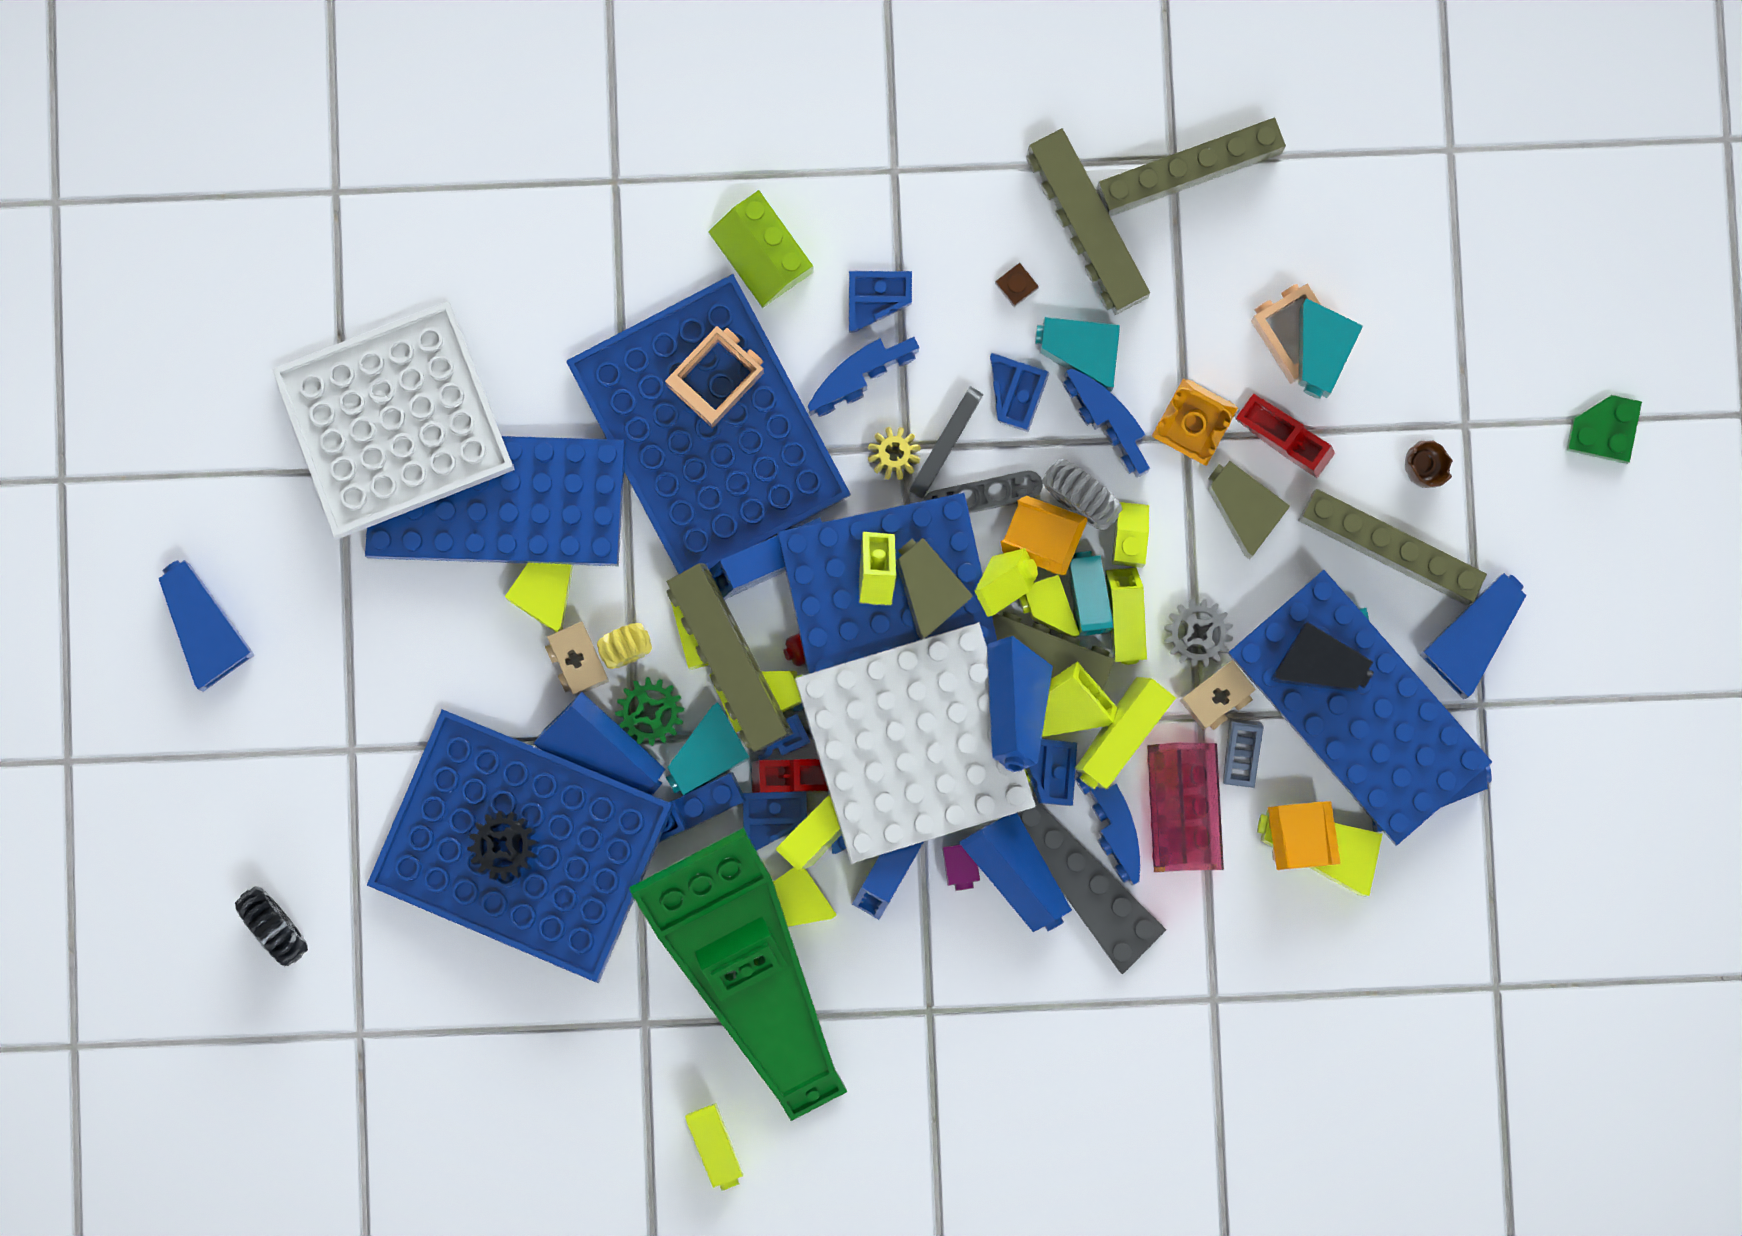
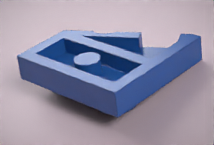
[849,271,912,333]
[990,353,1050,433]
[1026,739,1078,806]
[743,792,807,850]

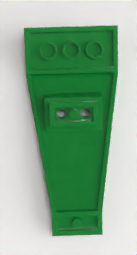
[629,828,848,1121]

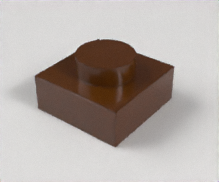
[995,262,1039,308]

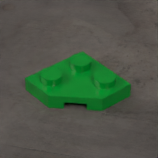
[1566,395,1642,464]

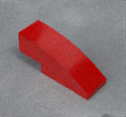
[1235,393,1335,478]
[752,759,829,793]

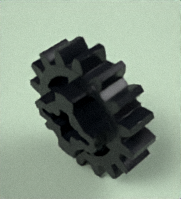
[467,811,539,882]

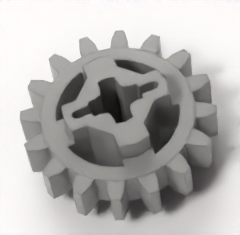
[1164,599,1233,668]

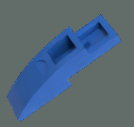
[808,337,920,417]
[1062,368,1150,478]
[1075,770,1140,886]
[658,772,746,844]

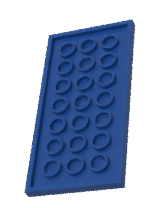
[365,436,626,567]
[1227,570,1493,846]

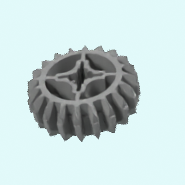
[1042,459,1122,530]

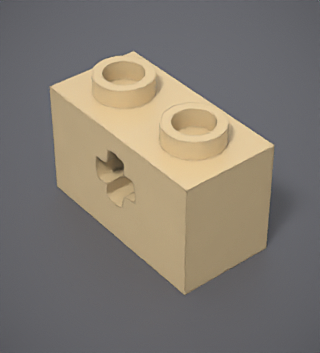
[545,621,609,697]
[1180,660,1256,730]

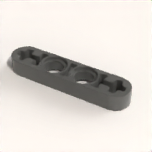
[909,386,984,499]
[923,471,1043,514]

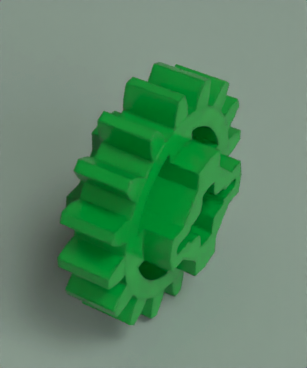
[615,677,685,747]

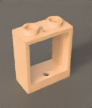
[1251,283,1321,384]
[665,326,764,428]

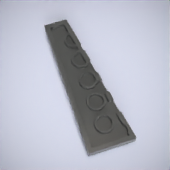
[1017,797,1167,975]

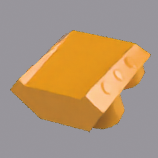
[1152,378,1238,466]
[1000,496,1088,576]
[1268,801,1341,870]

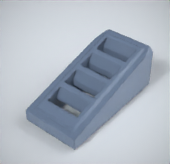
[1223,718,1264,788]

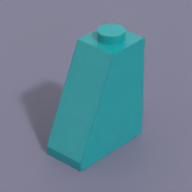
[1298,298,1363,399]
[1035,317,1120,392]
[1068,551,1114,637]
[666,702,750,796]

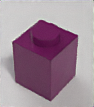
[942,845,980,891]

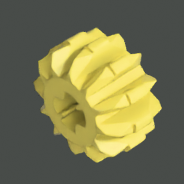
[868,427,921,480]
[597,623,652,669]

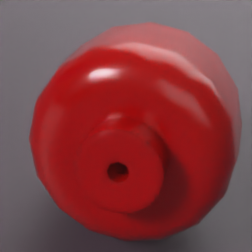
[783,633,806,667]

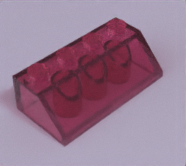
[1147,742,1224,872]

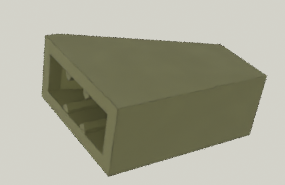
[1208,461,1290,560]
[896,538,973,640]

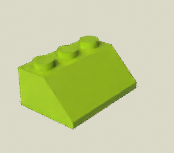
[708,190,814,308]

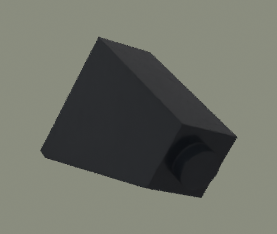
[1271,622,1374,692]

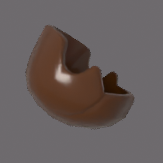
[1405,440,1453,488]

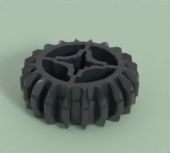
[235,886,308,966]

